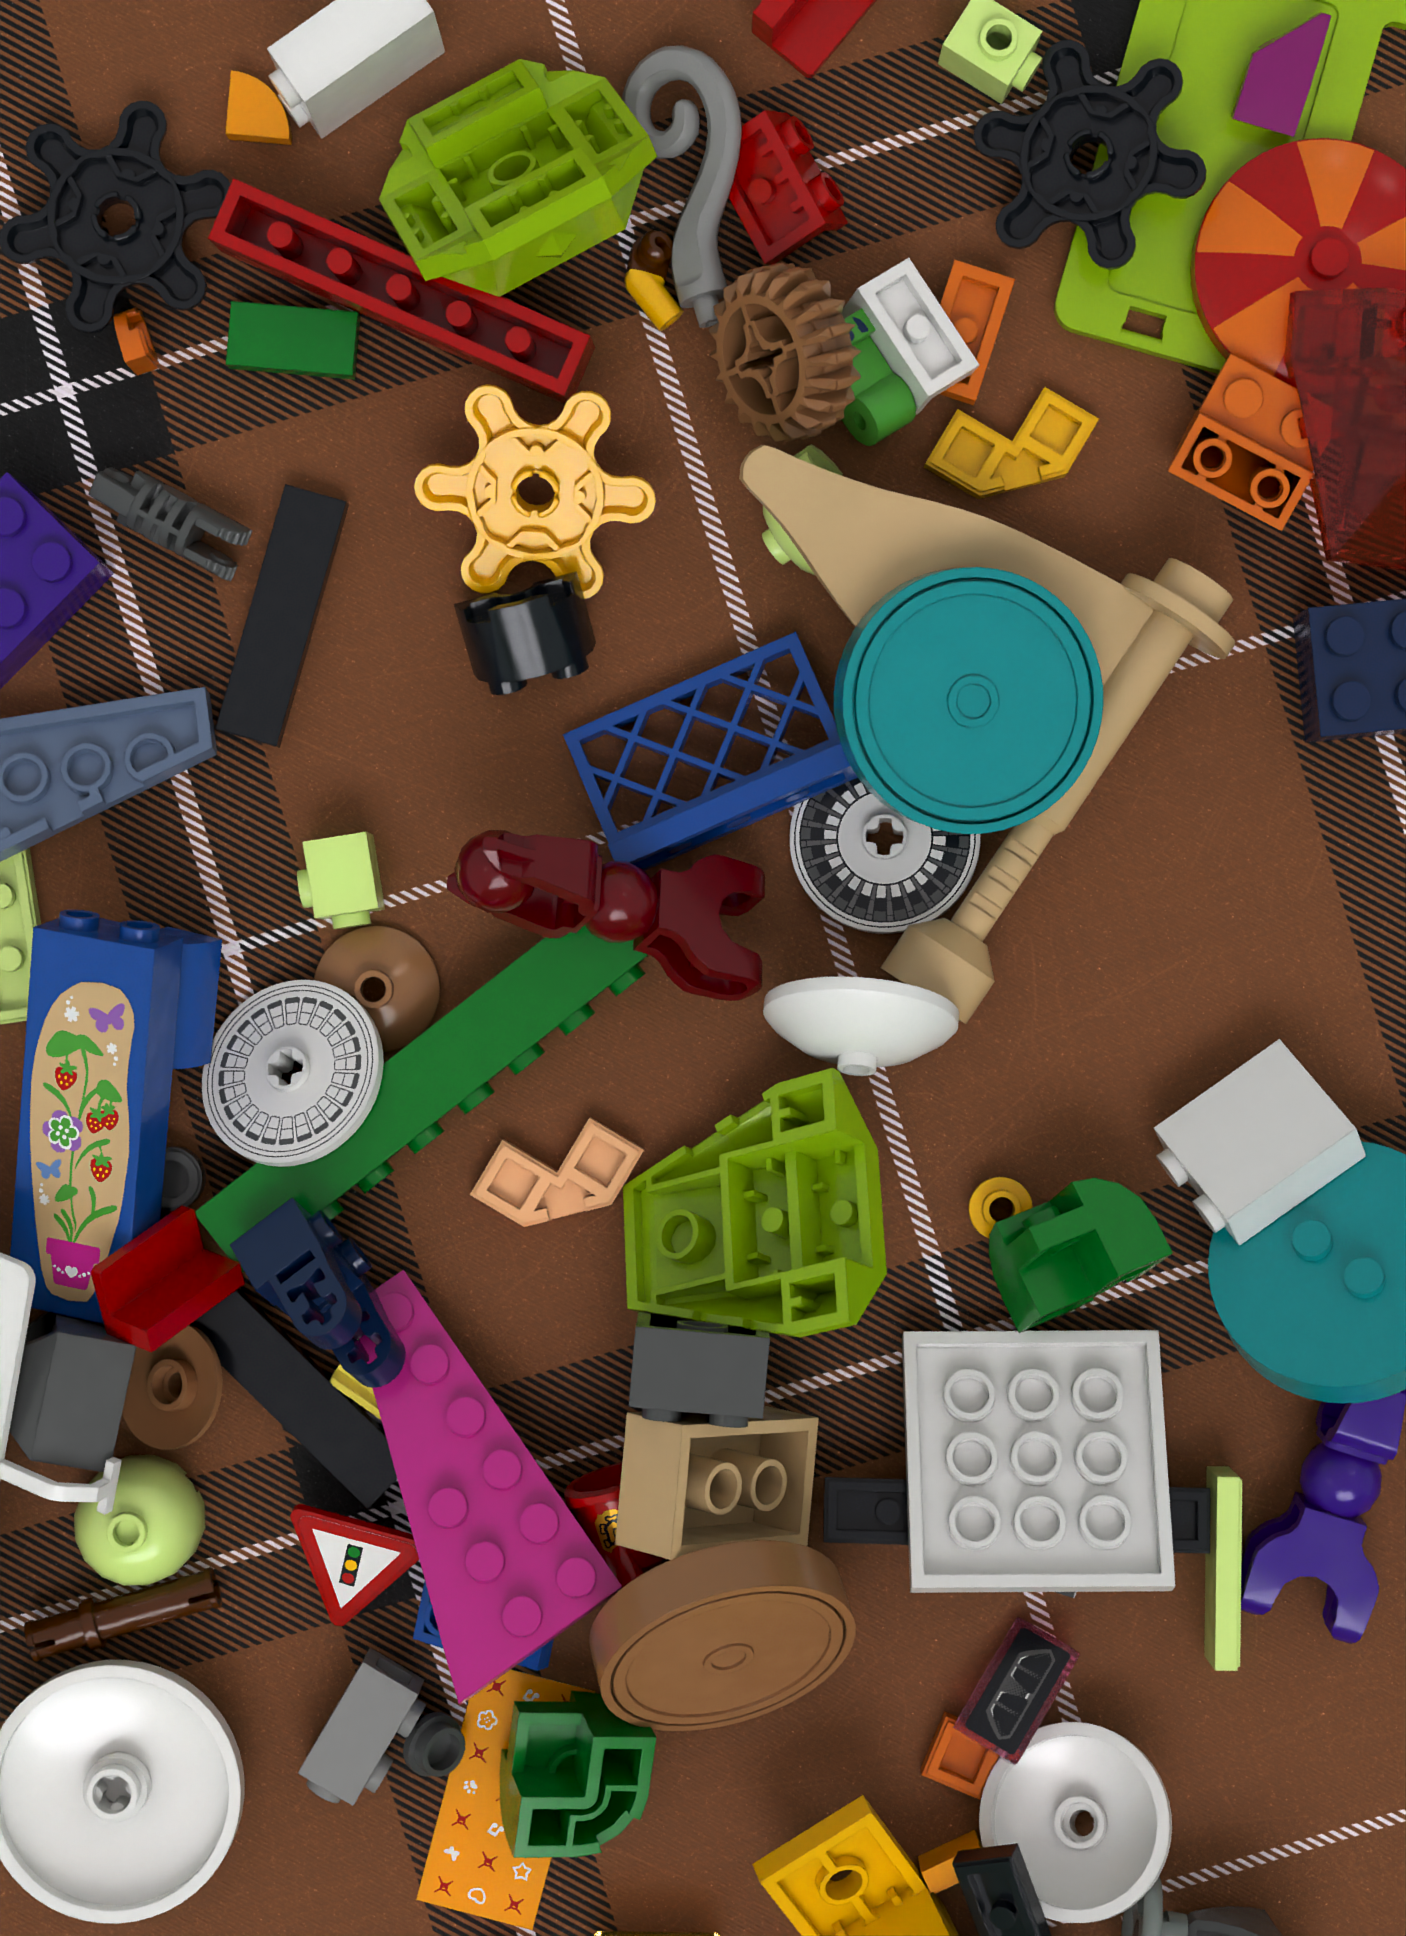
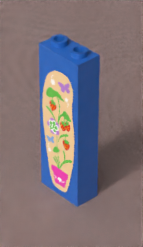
[10,910,183,1324]

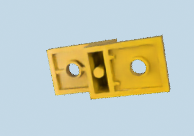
[752,1795,959,1936]

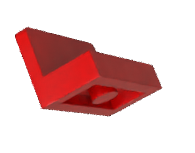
[752,0,877,78]
[91,1205,245,1353]

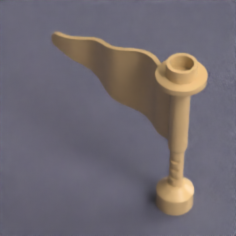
[739,445,1235,1024]

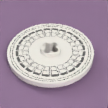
[202,980,384,1167]

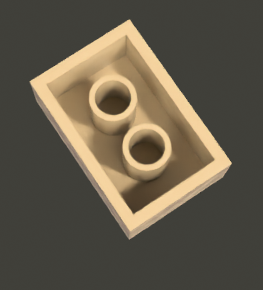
[615,1406,819,1560]

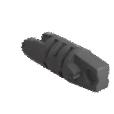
[89,467,253,581]

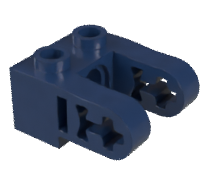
[230,1198,406,1388]

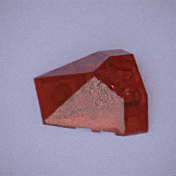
[1285,288,1406,571]

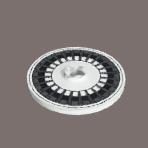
[790,778,980,934]

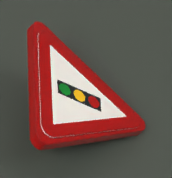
[290,1504,419,1626]

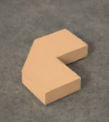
[470,1117,644,1227]

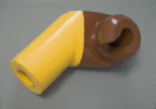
[624,230,684,332]

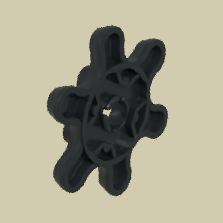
[973,40,1207,270]
[0,101,231,333]

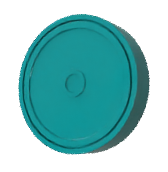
[834,567,1103,834]
[1208,1141,1406,1404]

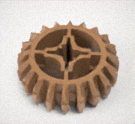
[708,263,861,442]

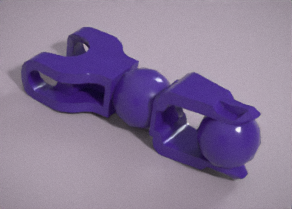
[1241,1389,1406,1644]

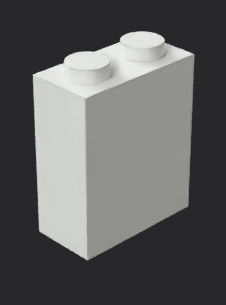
[267,0,445,139]
[1154,1039,1366,1246]

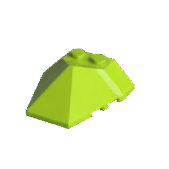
[623,1068,887,1338]

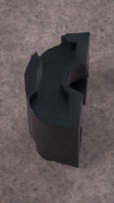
[454,571,596,695]

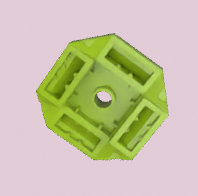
[379,59,658,297]

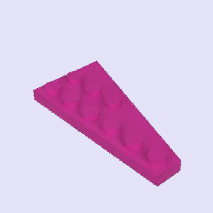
[359,1270,622,1705]

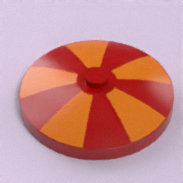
[1190,138,1406,399]

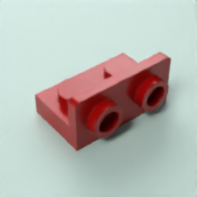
[704,110,847,264]

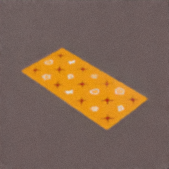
[416,1669,595,1930]

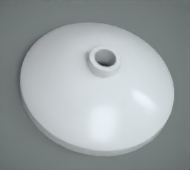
[763,977,959,1076]
[979,1722,1172,1923]

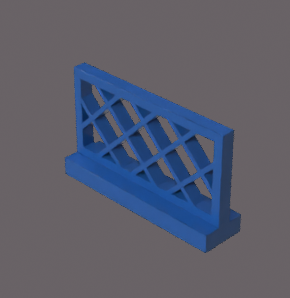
[563,632,858,871]

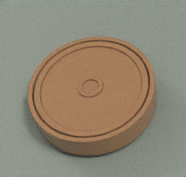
[589,1540,856,1731]

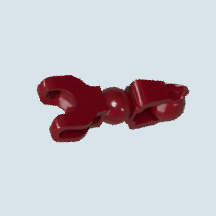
[447,830,765,1001]

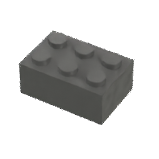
[629,1311,770,1428]

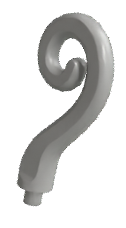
[622,45,742,328]

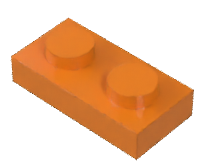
[940,260,1015,405]

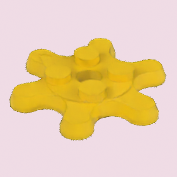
[414,384,656,599]

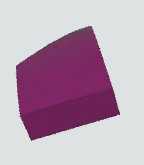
[1231,12,1331,137]

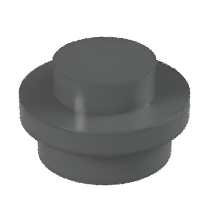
[403,1712,465,1777]

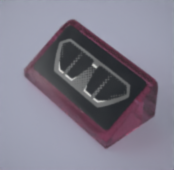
[952,1617,1080,1765]

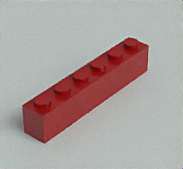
[208,178,595,404]

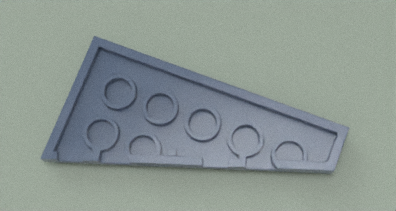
[0,687,217,862]

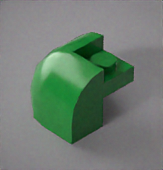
[989,1178,1173,1333]
[500,1691,656,1858]

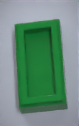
[226,301,360,380]

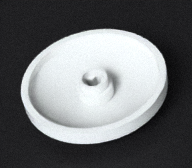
[0,1659,245,1924]

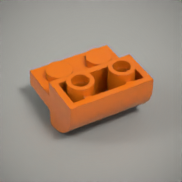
[1167,353,1345,531]

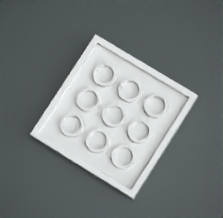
[902,1330,1175,1593]

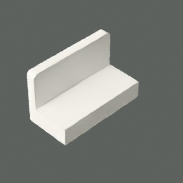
[842,258,980,415]

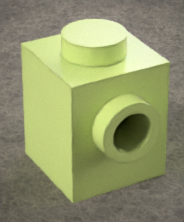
[938,0,1043,104]
[297,832,385,929]

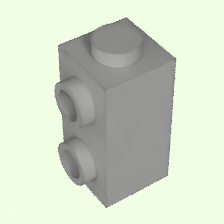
[298,1648,426,1806]

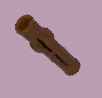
[24,1567,222,1662]

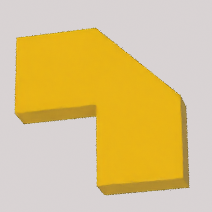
[924,387,1099,499]

